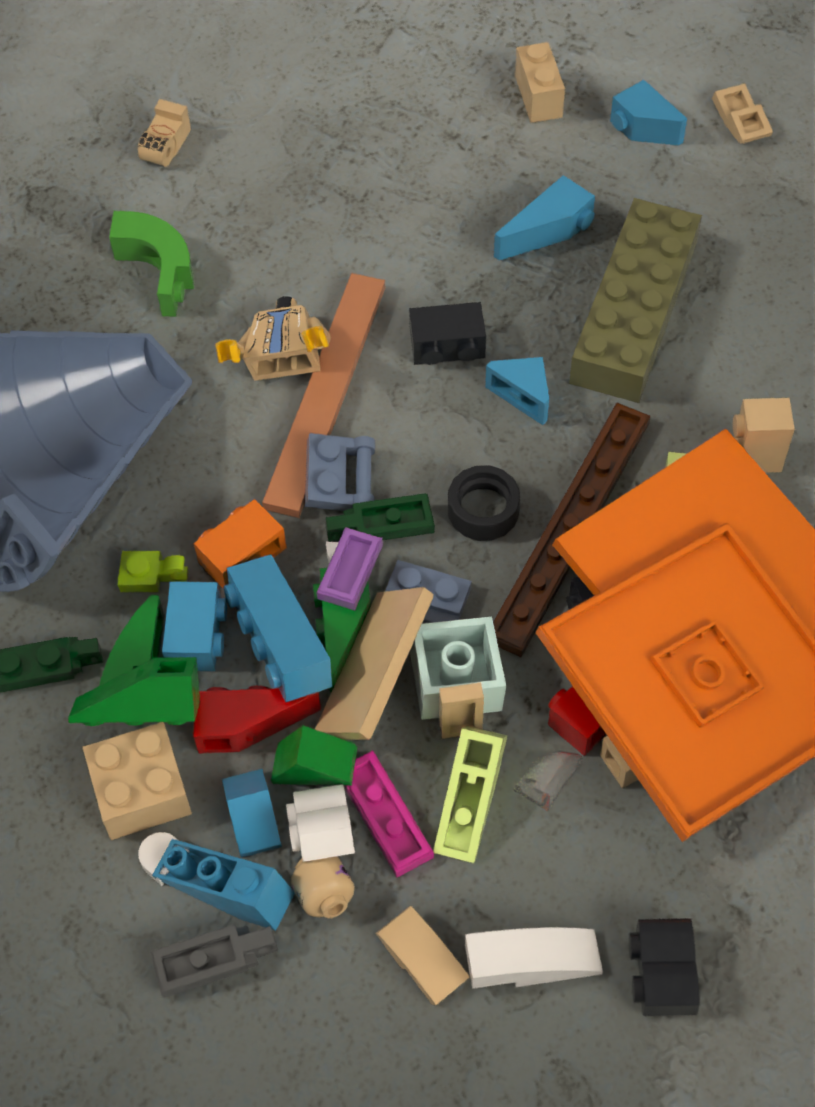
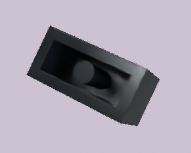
[409,302,486,365]

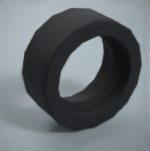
[448,465,520,541]

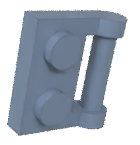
[305,433,375,511]

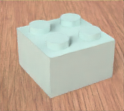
[410,617,506,720]

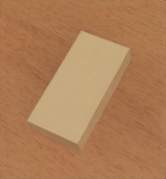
[439,682,484,739]

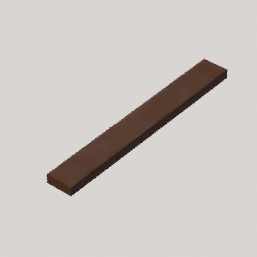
[493,403,651,657]

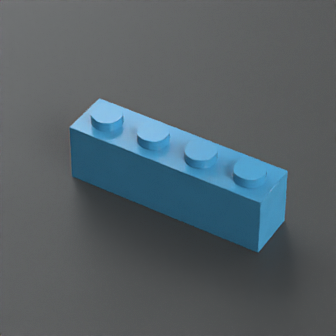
[224,554,332,702]

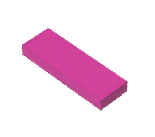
[343,750,434,878]

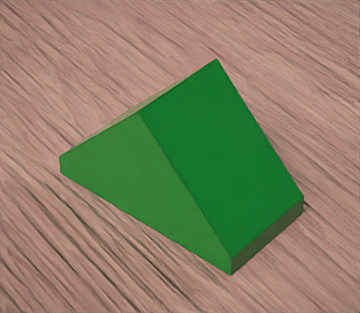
[271,725,358,785]

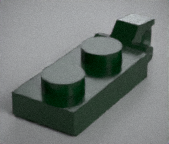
[325,493,435,542]
[0,637,103,693]

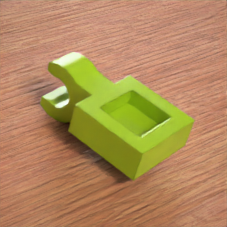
[117,551,189,592]

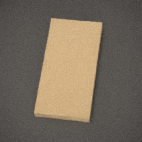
[315,587,434,740]

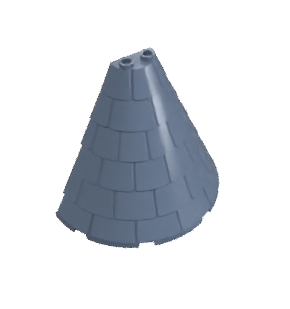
[0,330,192,592]

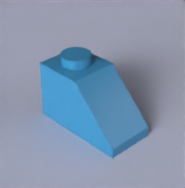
[610,80,687,145]

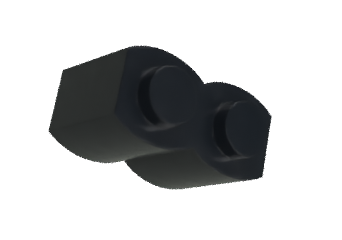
[629,918,700,1016]

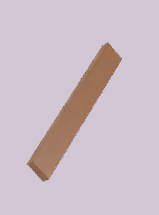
[262,273,385,518]

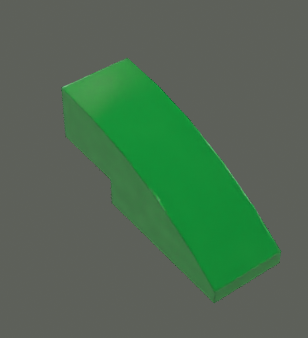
[99,595,164,686]

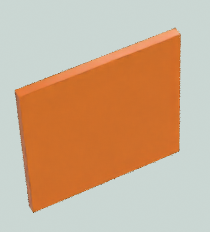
[552,429,815,636]
[535,522,815,842]

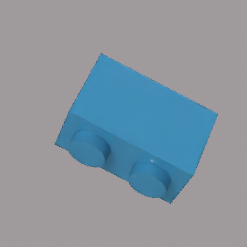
[162,582,227,671]

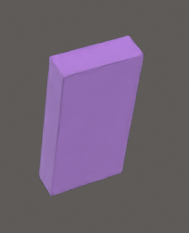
[317,527,383,611]

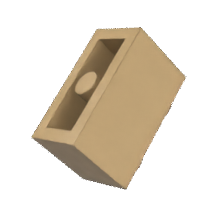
[515,42,565,123]
[733,398,795,473]

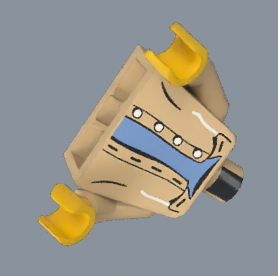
[215,296,331,381]

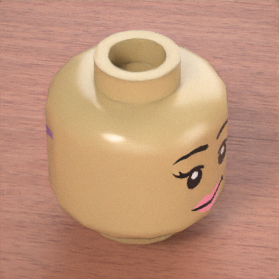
[291,856,355,918]

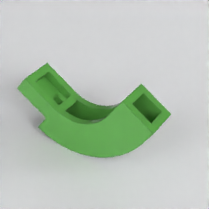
[109,211,194,317]

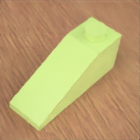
[433,726,507,863]

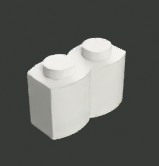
[286,784,355,862]

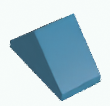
[485,357,549,425]
[222,769,282,858]

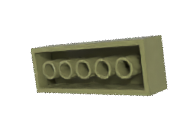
[569,198,702,403]

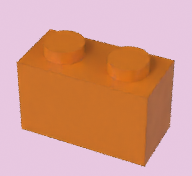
[194,499,287,589]

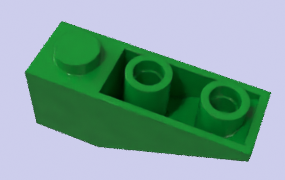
[313,568,371,692]
[68,657,200,726]

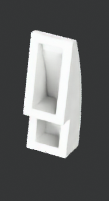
[465,928,603,989]

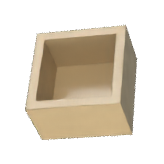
[83,722,192,840]

